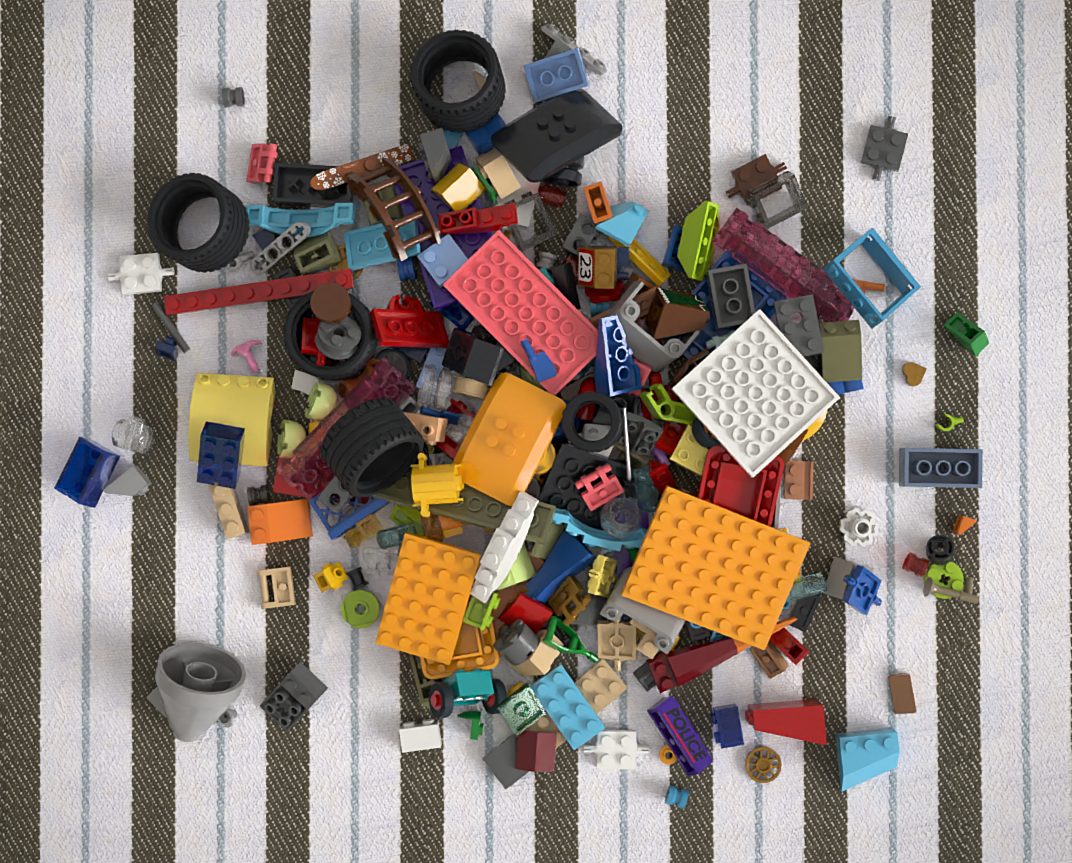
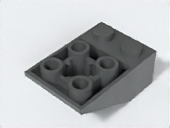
[260,662,328,732]

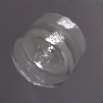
[417,364,453,411]

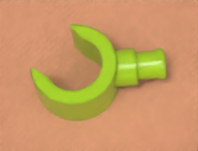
[935,414,964,431]

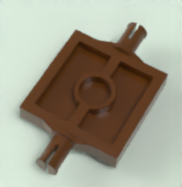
[725,154,787,206]

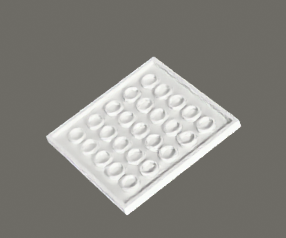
[671,309,840,478]

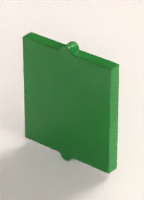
[472,165,498,205]

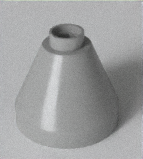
[155,642,246,742]

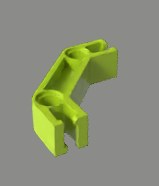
[639,384,696,426]

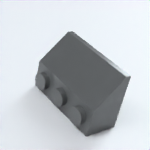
[570,566,609,625]

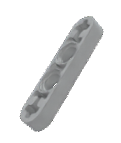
[250,221,311,274]

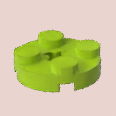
[923,562,964,599]
[341,589,380,628]

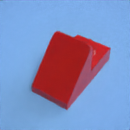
[654,421,686,456]
[769,628,809,665]

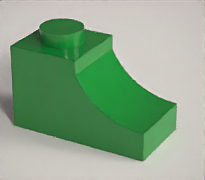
[944,312,989,356]

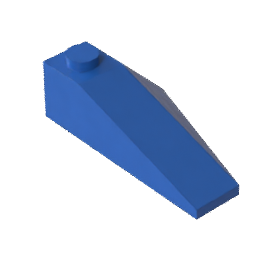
[594,315,642,397]

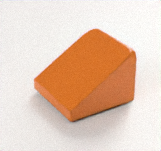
[952,515,977,535]

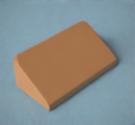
[749,640,788,679]
[888,673,917,714]

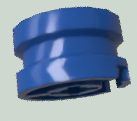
[396,256,416,282]

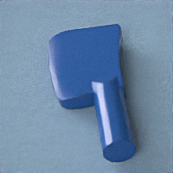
[520,339,557,383]
[420,406,467,426]

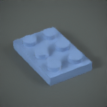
[523,48,589,103]

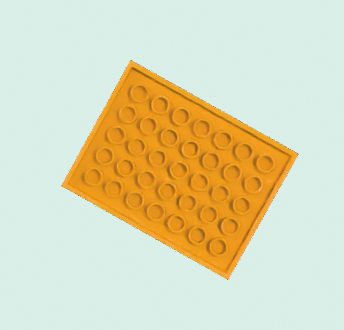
[621,485,811,650]

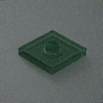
[496,683,547,737]

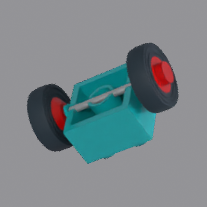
[429,669,507,718]

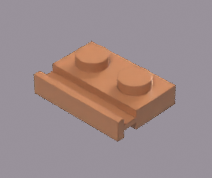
[784,461,814,500]

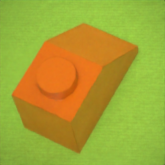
[583,181,613,224]

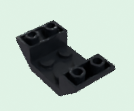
[441,327,504,386]

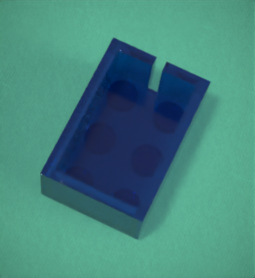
[197,421,245,489]
[54,436,120,508]

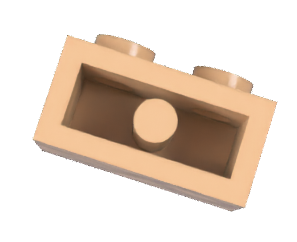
[404,412,448,445]

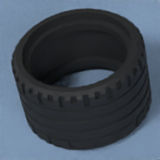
[410,29,506,133]
[146,173,250,273]
[283,290,378,381]
[320,398,424,497]

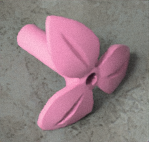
[231,340,262,373]

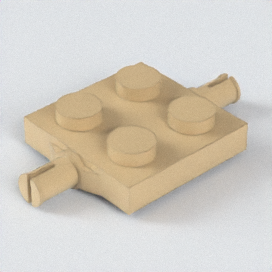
[597,617,637,672]

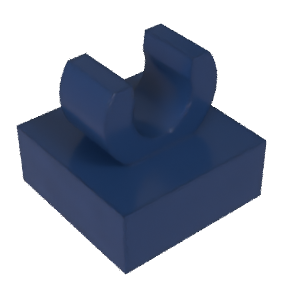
[155,336,178,361]

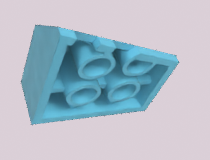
[835,728,900,792]

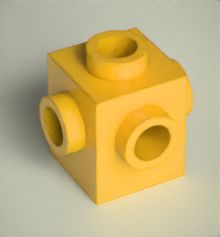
[313,562,348,593]

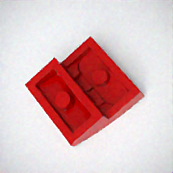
[498,592,553,633]

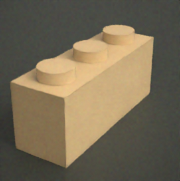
[208,478,249,540]

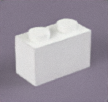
[399,719,442,753]

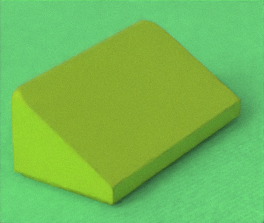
[389,504,433,536]

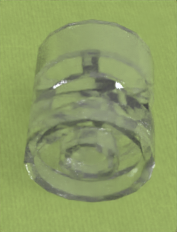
[446,413,474,446]

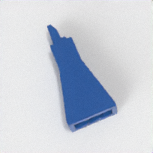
[525,530,597,603]

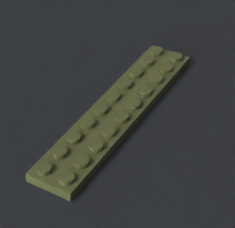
[371,469,556,545]

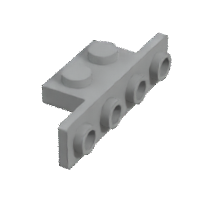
[541,24,608,76]

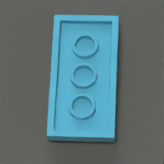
[344,218,421,271]
[529,664,606,750]

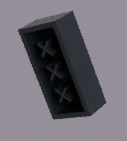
[273,163,354,208]

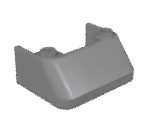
[606,281,700,372]

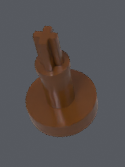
[310,283,351,324]

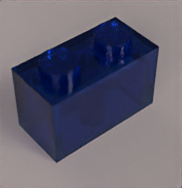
[710,704,744,749]

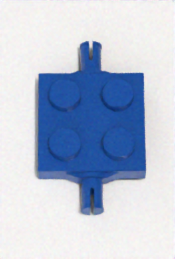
[842,565,882,616]

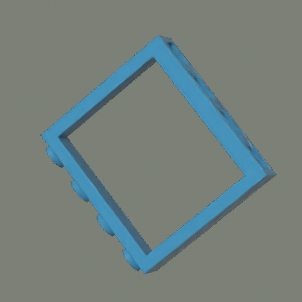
[822,227,921,329]

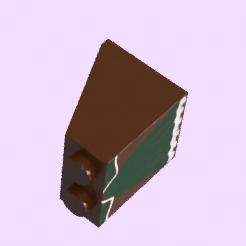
[645,287,710,339]

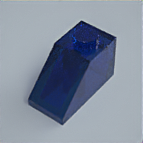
[429,301,474,330]

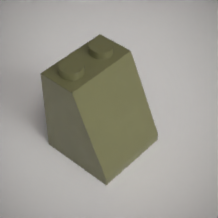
[820,320,862,382]

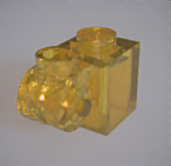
[343,513,385,548]

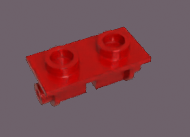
[649,460,677,496]

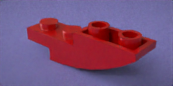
[438,203,518,234]

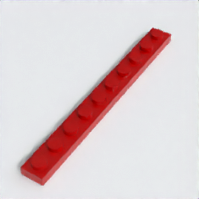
[163,269,354,316]

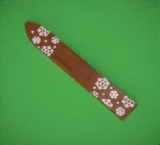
[310,143,414,190]

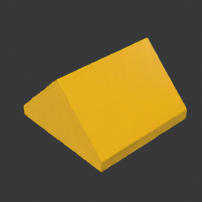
[431,163,486,211]

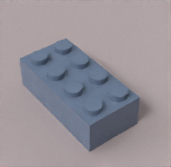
[899,448,983,488]

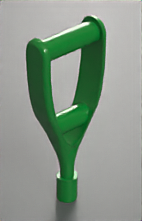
[542,616,599,663]

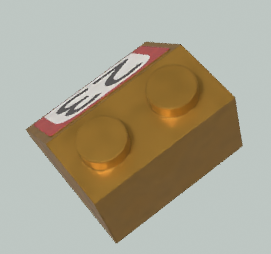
[578,246,617,289]

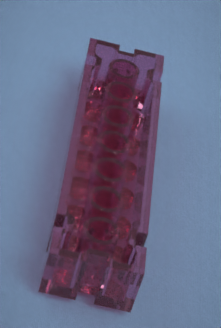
[712,208,854,322]
[276,357,416,500]

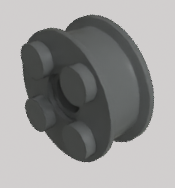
[315,316,361,360]

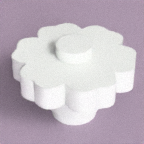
[839,508,879,547]

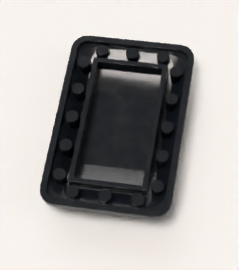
[491,88,623,183]

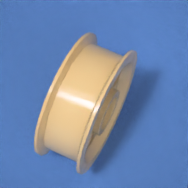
[450,376,492,400]

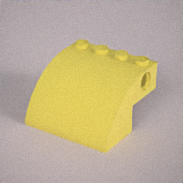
[188,373,276,467]

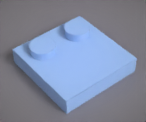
[417,234,468,288]

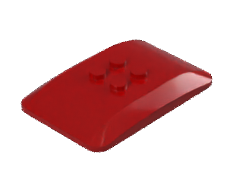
[697,445,784,526]

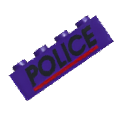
[647,696,713,776]

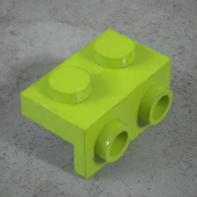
[462,591,500,631]

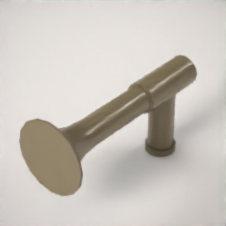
[923,577,979,604]

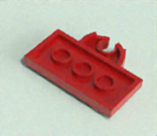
[370,294,449,348]

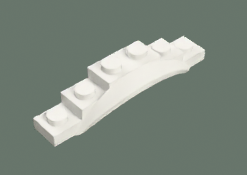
[470,491,539,603]

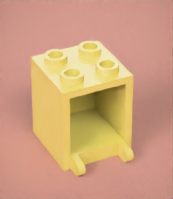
[668,424,722,477]

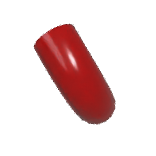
[575,377,596,420]

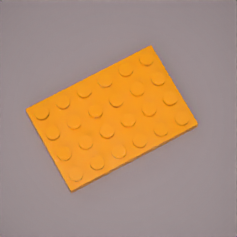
[375,532,481,665]

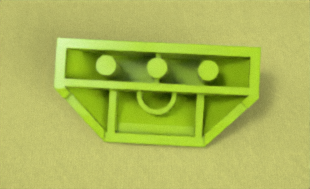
[677,201,720,281]

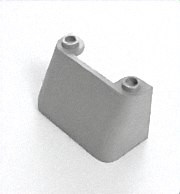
[600,567,686,654]

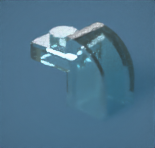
[631,468,659,513]

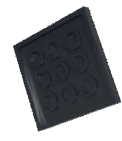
[538,441,632,531]

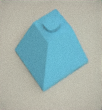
[596,202,649,247]

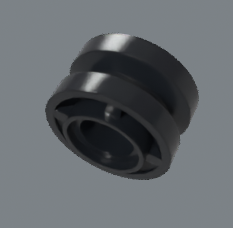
[926,535,954,565]

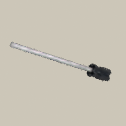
[622,407,636,498]

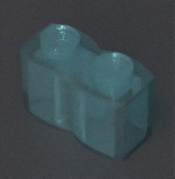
[376,523,417,549]

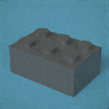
[705,264,755,330]

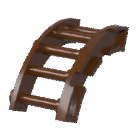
[345,157,441,261]

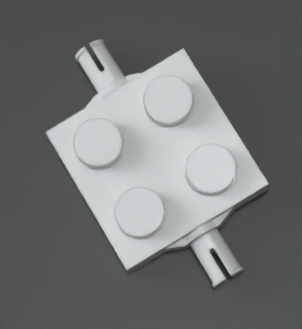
[108,253,175,295]
[584,729,649,770]

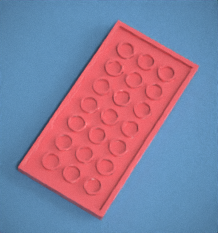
[443,230,598,396]

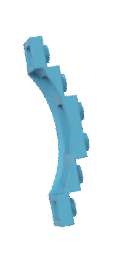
[246,203,356,237]
[552,508,648,552]

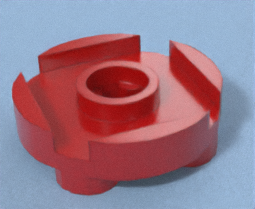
[584,280,623,304]

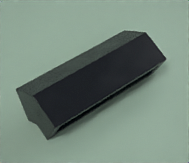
[551,262,581,310]

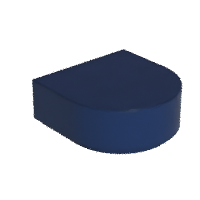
[252,229,276,251]

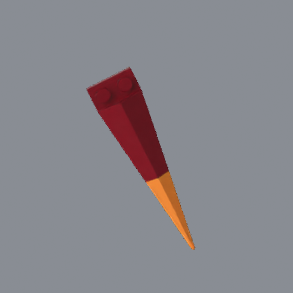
[646,616,797,693]

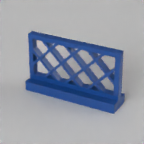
[309,491,391,540]

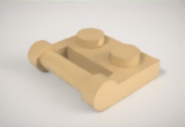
[257,566,296,609]

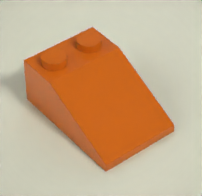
[247,499,313,545]

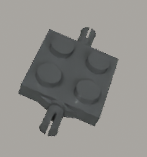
[861,116,908,181]

